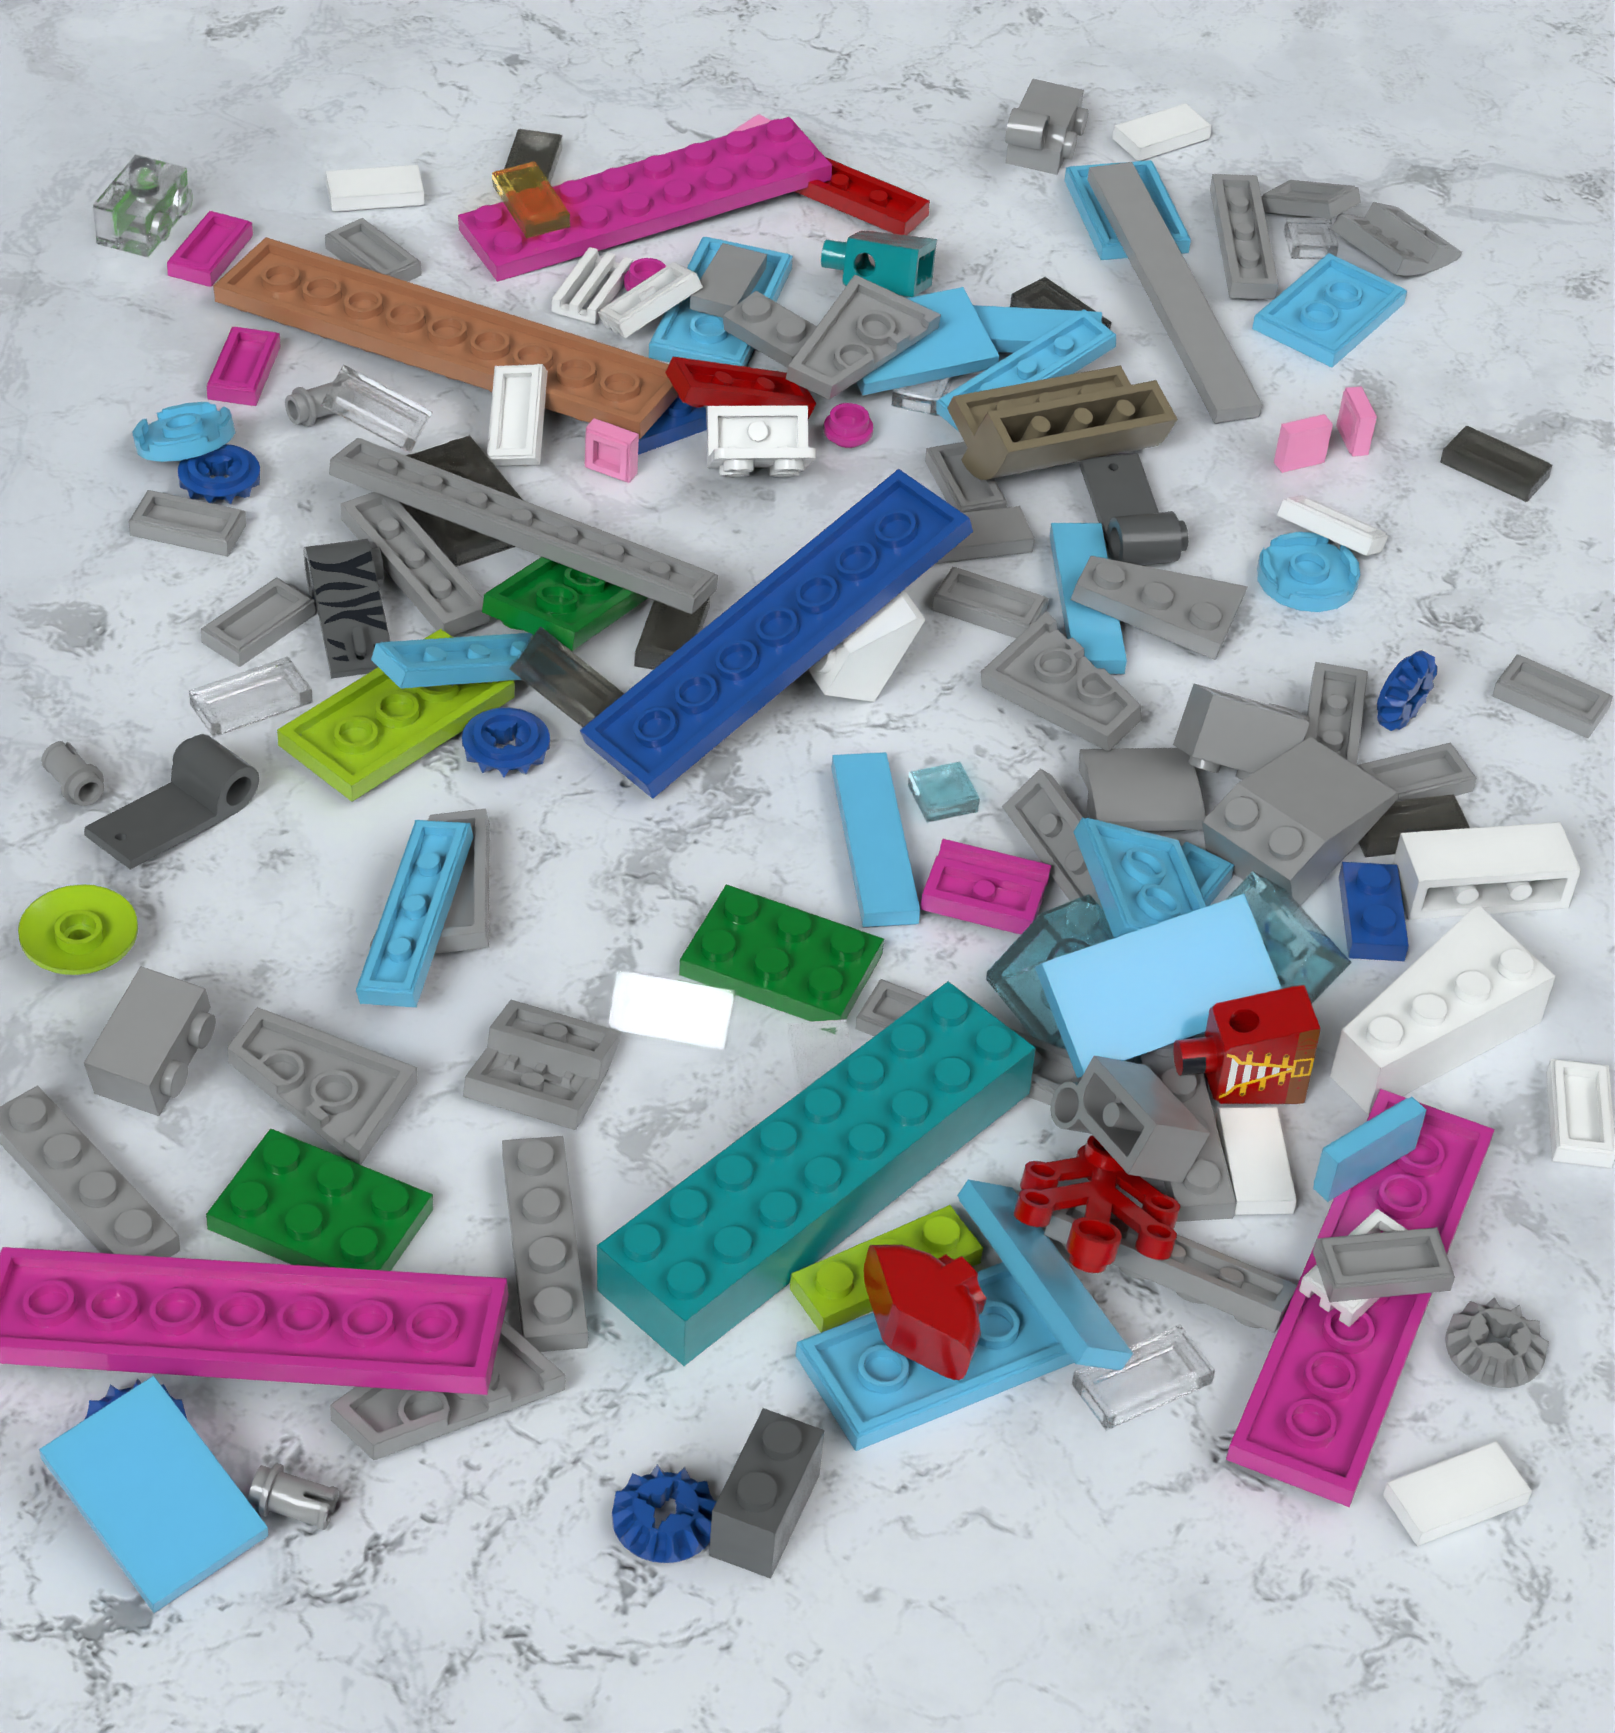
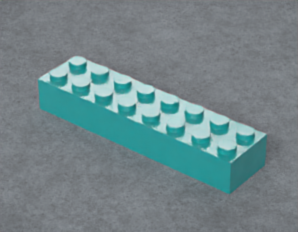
[597,981,1036,1366]

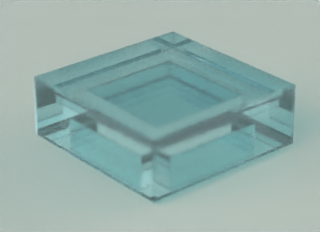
[908,762,980,823]

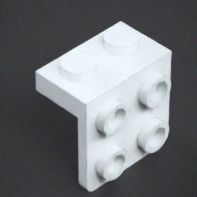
[706,406,816,477]

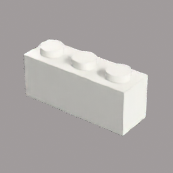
[1393,822,1581,920]

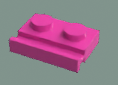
[920,839,1051,937]

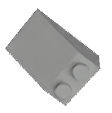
[1202,737,1398,914]

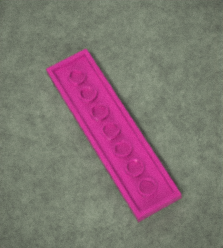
[458,116,832,282]
[1226,1089,1495,1508]
[0,1247,509,1395]

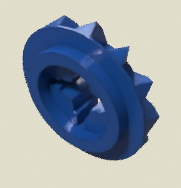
[178,444,260,504]
[1377,650,1437,731]
[462,708,550,777]
[612,1464,717,1563]

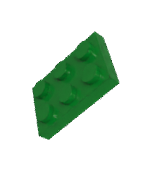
[482,557,648,651]
[679,884,884,1031]
[206,1128,433,1271]

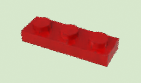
[794,157,930,235]
[665,357,817,419]

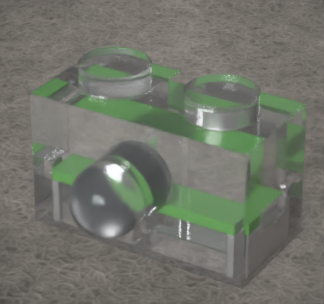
[93,154,193,258]

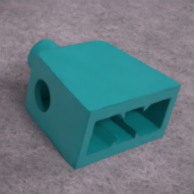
[821,231,937,297]

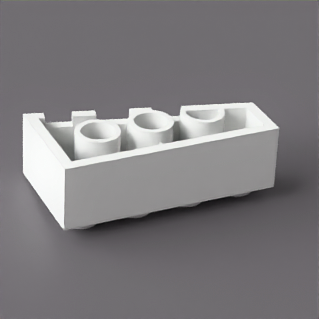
[1330,904,1556,1114]

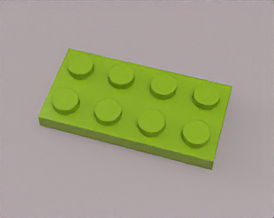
[277,628,515,802]

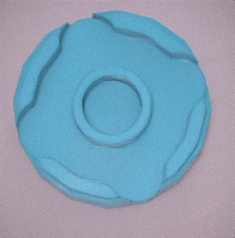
[132,402,236,462]
[1257,532,1360,612]

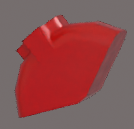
[864,1245,987,1380]

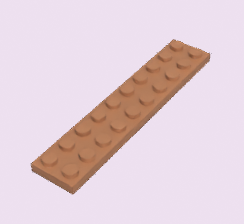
[213,237,678,439]

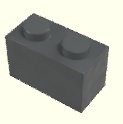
[709,1408,825,1579]

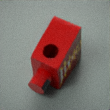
[1173,985,1321,1104]

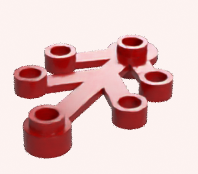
[1014,1135,1181,1273]

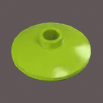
[18,884,138,975]

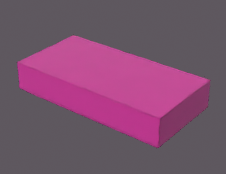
[167,211,253,287]
[207,326,281,406]

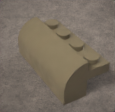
[947,365,1178,480]

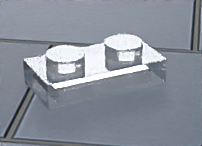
[608,970,736,1049]

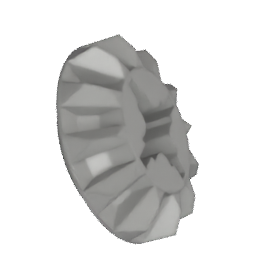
[1445,1297,1549,1388]

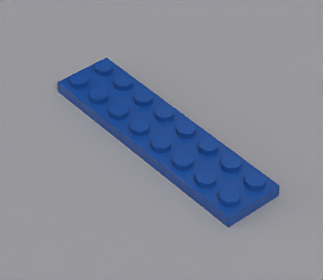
[580,469,973,799]

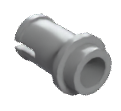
[285,379,353,427]
[41,741,104,806]
[248,1463,339,1530]

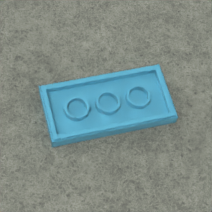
[648,236,793,367]
[1035,894,1282,1078]
[795,1262,1074,1451]

